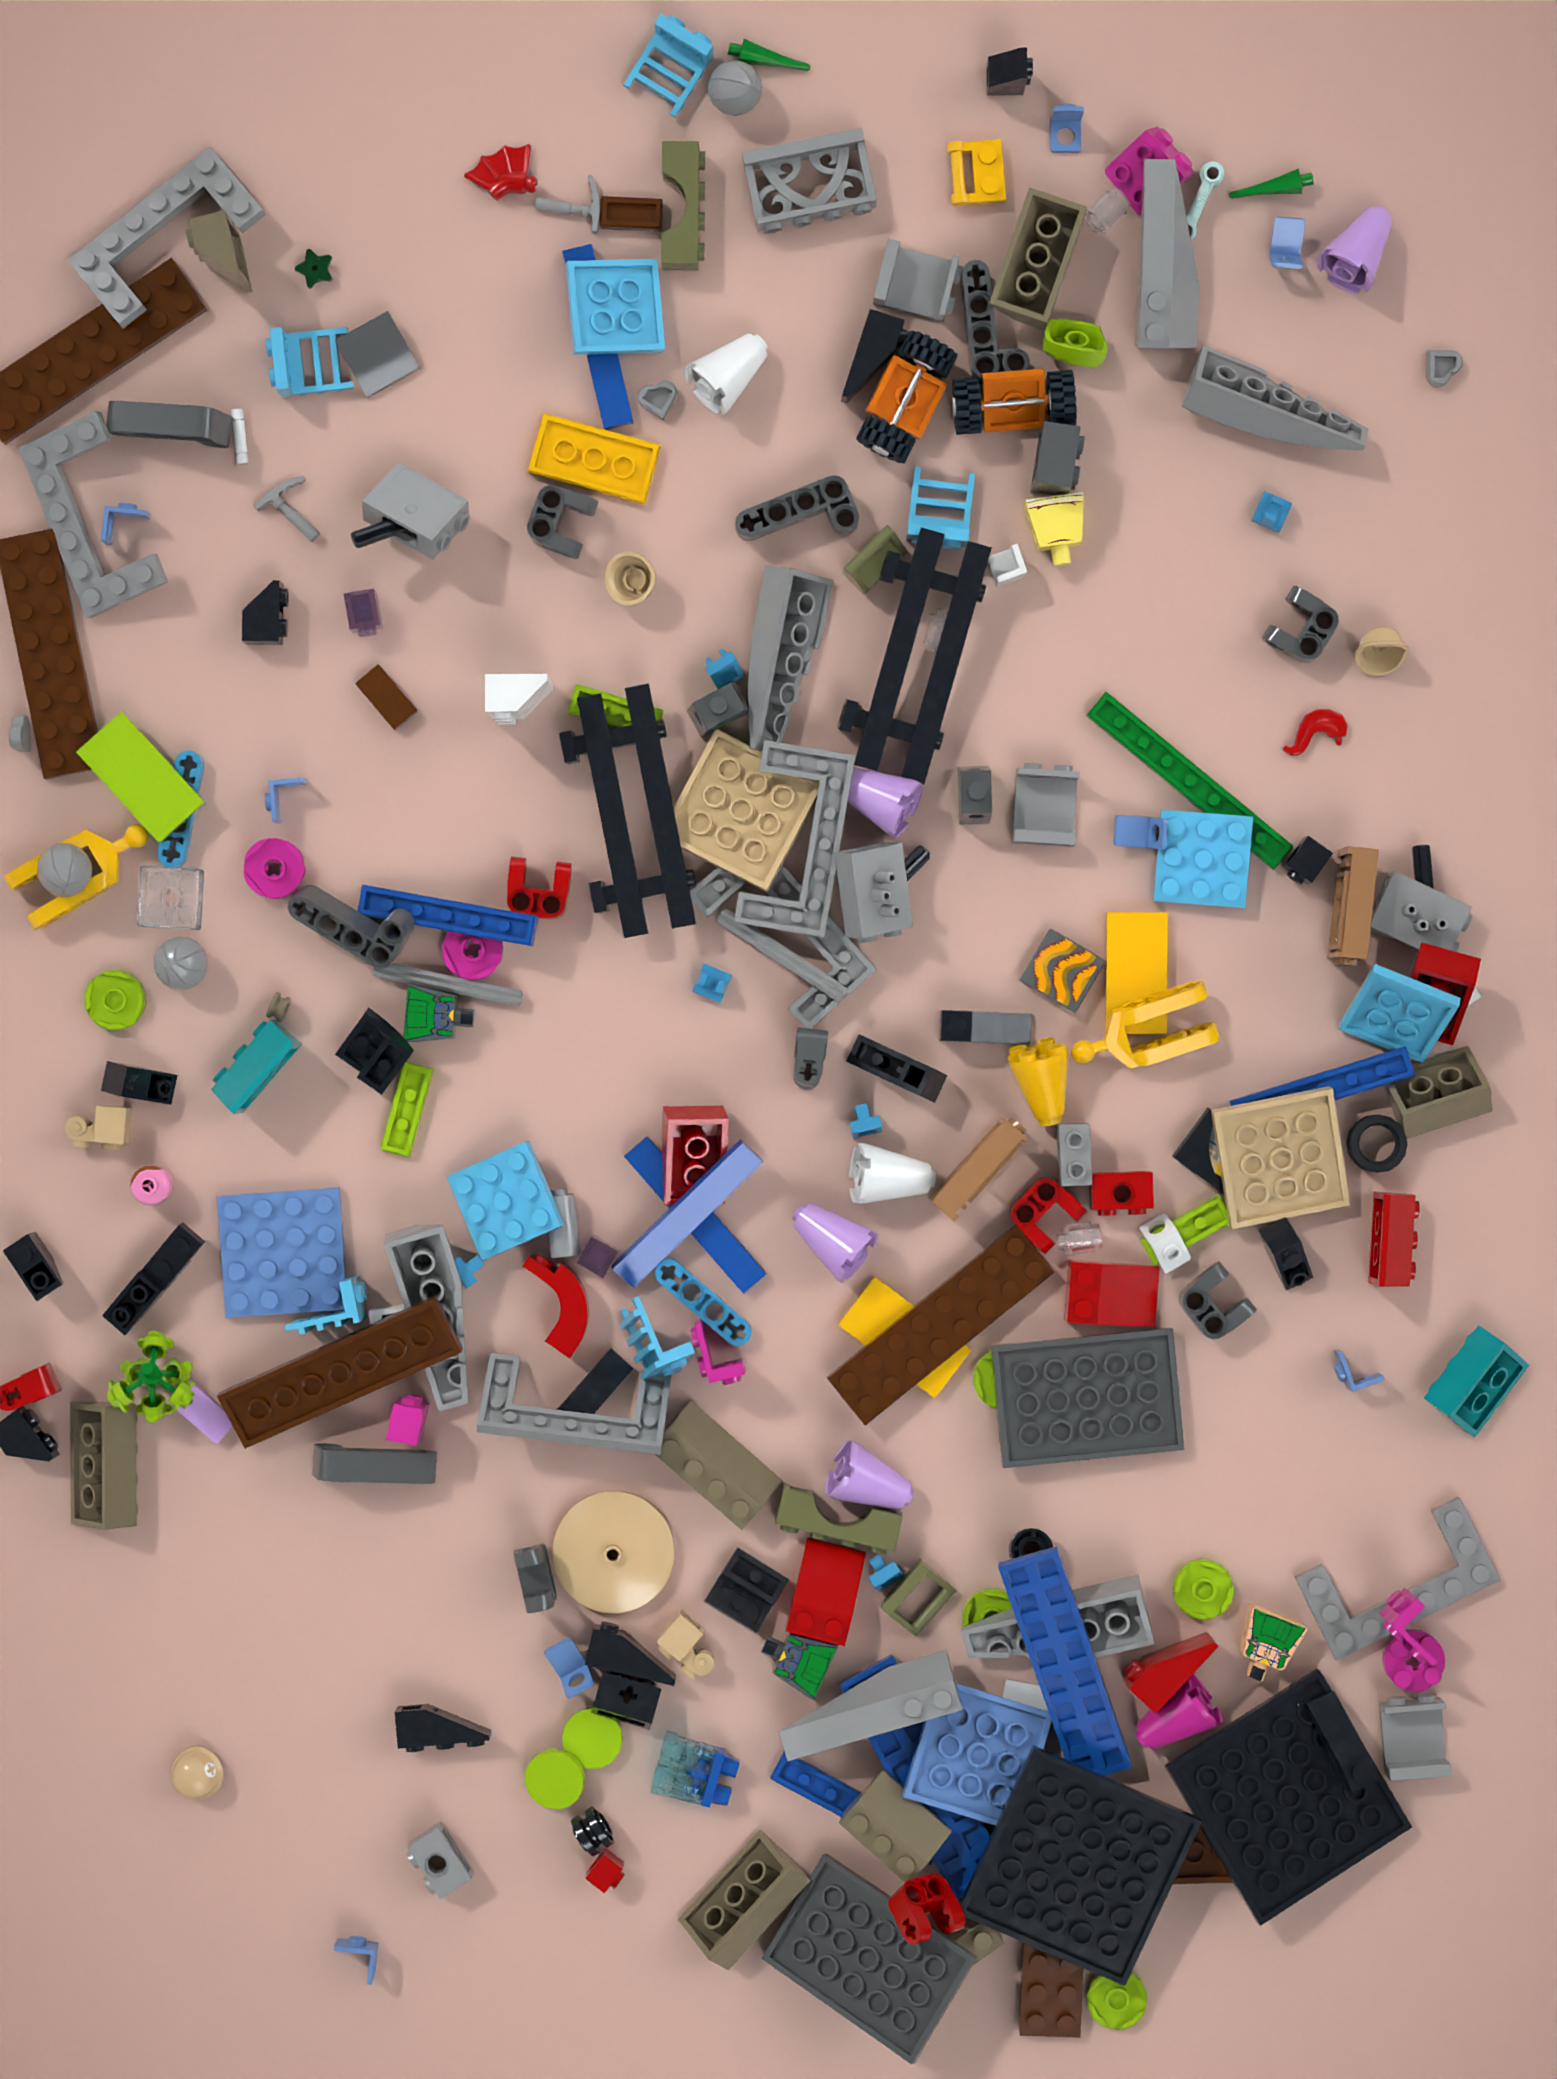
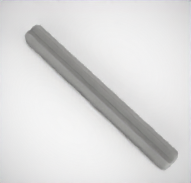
[717,908,848,1002]
[373,963,523,1006]

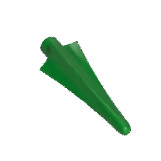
[727,39,810,71]
[1229,168,1314,199]

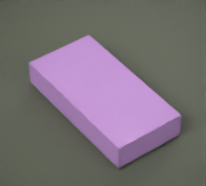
[171,1381,233,1444]

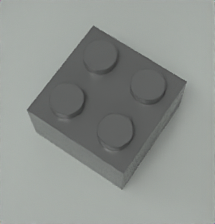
[1030,421,1085,496]

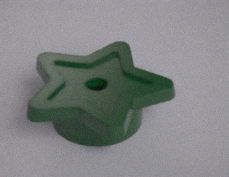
[294,249,333,289]

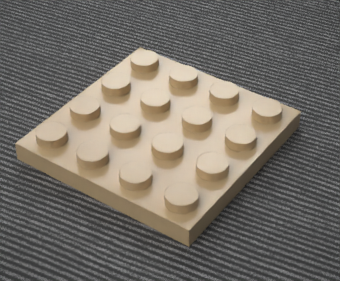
[674,729,820,892]
[1211,1086,1350,1229]

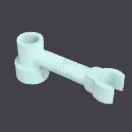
[1186,161,1224,240]

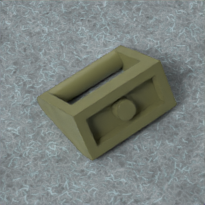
[843,525,907,595]
[880,1558,956,1636]

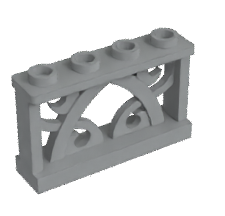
[742,128,877,234]

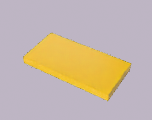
[527,413,661,505]
[1105,912,1168,1034]
[838,1276,971,1398]

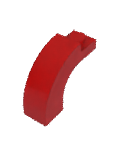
[522,1254,589,1358]

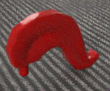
[1283,709,1348,755]

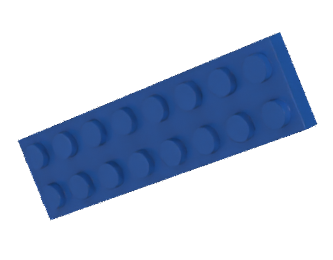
[998,1546,1132,1776]
[839,1654,990,1899]

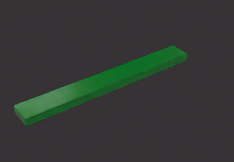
[1086,692,1293,870]

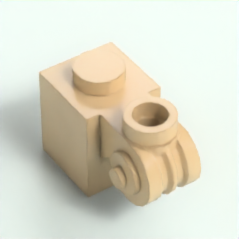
[65,1105,132,1150]
[657,1609,714,1680]

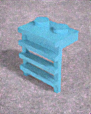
[623,13,714,118]
[266,327,354,398]
[906,466,975,550]
[285,1276,368,1335]
[619,1296,695,1380]

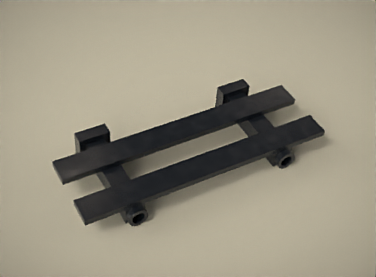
[837,527,992,784]
[559,683,696,938]

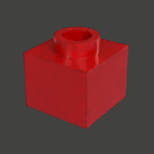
[585,1848,625,1893]

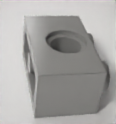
[1056,1123,1092,1186]
[407,1821,474,1899]

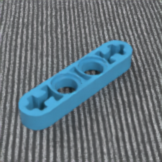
[158,751,204,868]
[655,1258,751,1346]

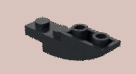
[102,1222,205,1335]

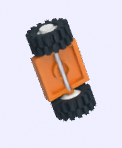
[856,330,958,464]
[952,369,1077,435]

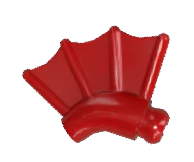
[464,144,538,201]

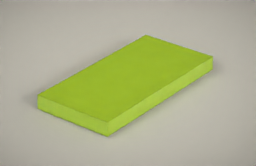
[76,711,206,843]

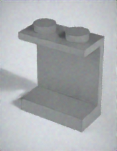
[873,238,963,322]
[1012,763,1080,847]
[1379,1693,1451,1781]

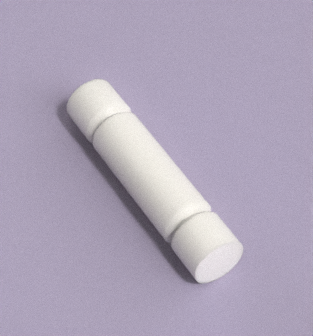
[231,408,249,465]

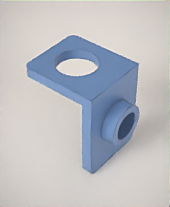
[1050,104,1084,152]
[1269,217,1305,269]
[101,503,151,545]
[265,778,308,824]
[1113,815,1168,850]
[1334,1349,1385,1392]
[544,1637,594,1699]
[334,1936,378,1985]

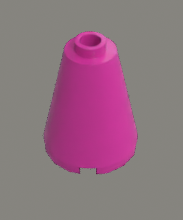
[1135,1674,1223,1750]

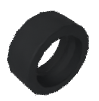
[1346,1114,1408,1173]

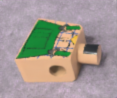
[1239,1602,1308,1681]

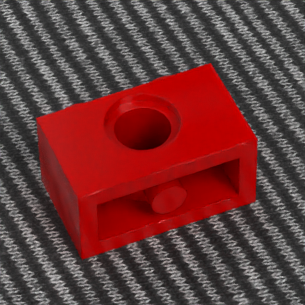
[1089,1171,1154,1216]

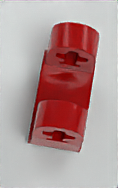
[507,856,572,919]
[1009,1177,1088,1255]
[0,1362,62,1411]
[888,1873,965,1945]

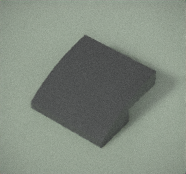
[335,311,420,398]

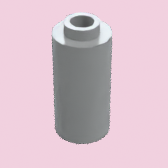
[548,1188,581,1258]

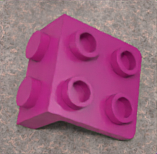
[1105,126,1196,215]
[690,1319,746,1385]
[1379,1588,1438,1667]

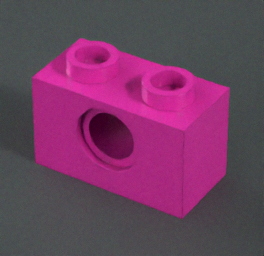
[386,1394,430,1446]

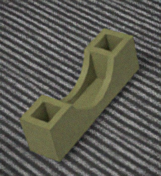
[661,141,705,271]
[775,1484,903,1555]

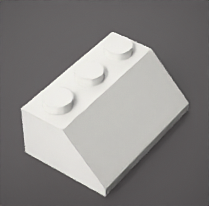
[485,674,553,726]

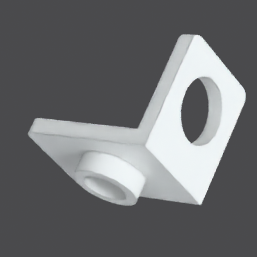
[1139,1213,1191,1273]

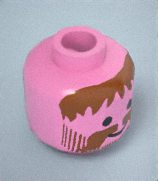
[130,1165,173,1205]

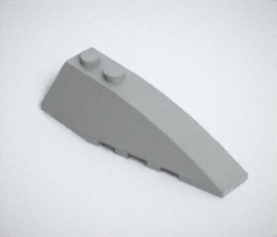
[1135,159,1200,349]
[1181,345,1368,450]
[748,565,833,751]
[384,1224,468,1412]
[961,1574,1155,1658]
[779,1650,964,1761]

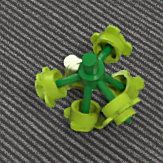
[107,1331,195,1423]

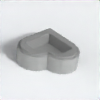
[1426,350,1463,387]
[638,381,677,420]
[9,715,31,752]

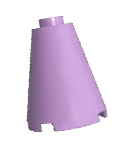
[1316,206,1393,294]
[847,767,923,838]
[792,1203,879,1283]
[825,1440,914,1510]

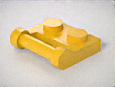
[947,139,1006,206]

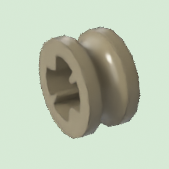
[266,992,291,1023]

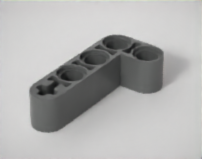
[961,260,1030,384]
[106,401,232,448]
[735,475,859,541]
[288,885,415,969]
[312,1443,437,1484]

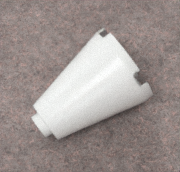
[683,333,767,416]
[849,1143,936,1204]

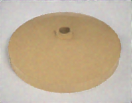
[553,1490,675,1613]

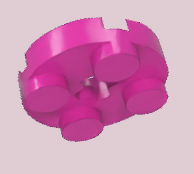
[243,838,306,899]
[442,931,504,980]
[1382,1629,1445,1692]

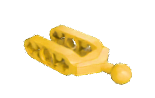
[4,824,149,930]
[1071,980,1220,1069]

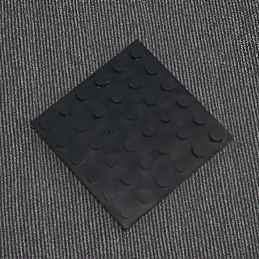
[1164,1668,1412,1926]
[959,1745,1202,1986]

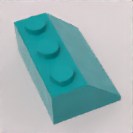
[211,1020,302,1114]
[1424,1325,1529,1437]

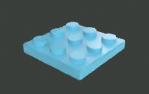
[565,259,665,355]
[1153,810,1253,908]
[1339,964,1461,1063]
[447,1141,564,1261]

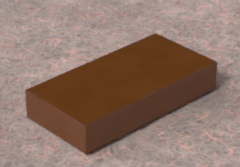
[600,196,663,232]
[355,664,418,731]

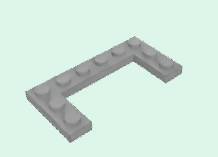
[67,147,266,329]
[19,411,168,618]
[734,740,855,937]
[690,865,877,1029]
[477,1353,671,1455]
[1295,1497,1500,1661]

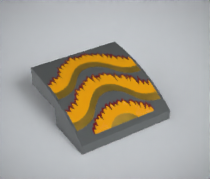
[1019,928,1106,1014]

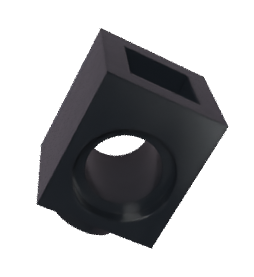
[1283,836,1333,885]

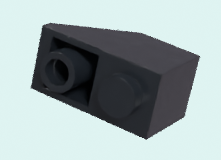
[986,47,1033,96]
[242,580,289,645]
[101,1061,178,1105]
[1259,1217,1314,1291]
[3,1232,63,1301]
[0,1406,60,1462]

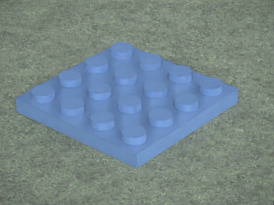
[217,1187,346,1318]
[902,1683,1052,1825]

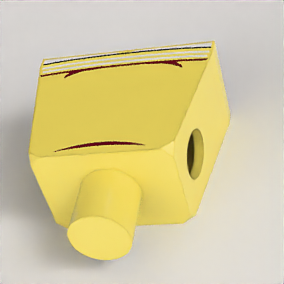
[1023,492,1084,566]

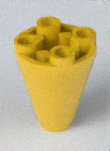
[1008,1038,1069,1126]

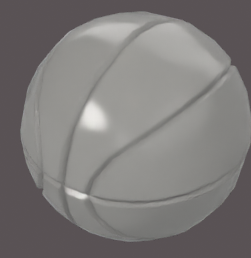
[708,60,762,116]
[37,843,92,897]
[154,936,207,990]

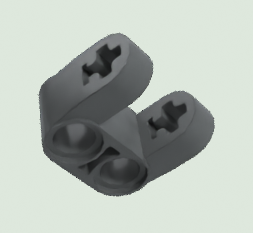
[527,485,599,559]
[1262,586,1339,663]
[793,1027,828,1090]
[1179,1261,1257,1339]
[513,1543,557,1613]

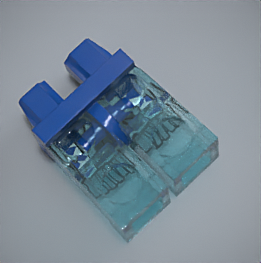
[650,1730,740,1808]

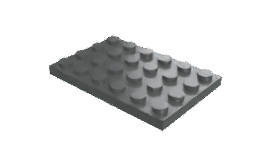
[991,1328,1184,1468]
[762,1853,977,2064]

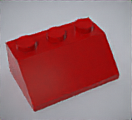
[1368,1191,1420,1287]

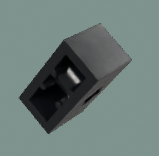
[591,1671,662,1730]

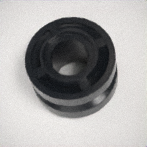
[1009,1528,1053,1559]
[571,1806,614,1857]

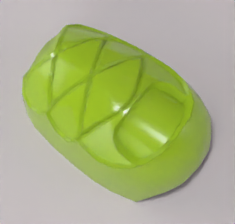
[1043,319,1108,369]

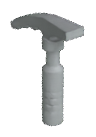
[535,175,600,235]
[254,476,320,542]

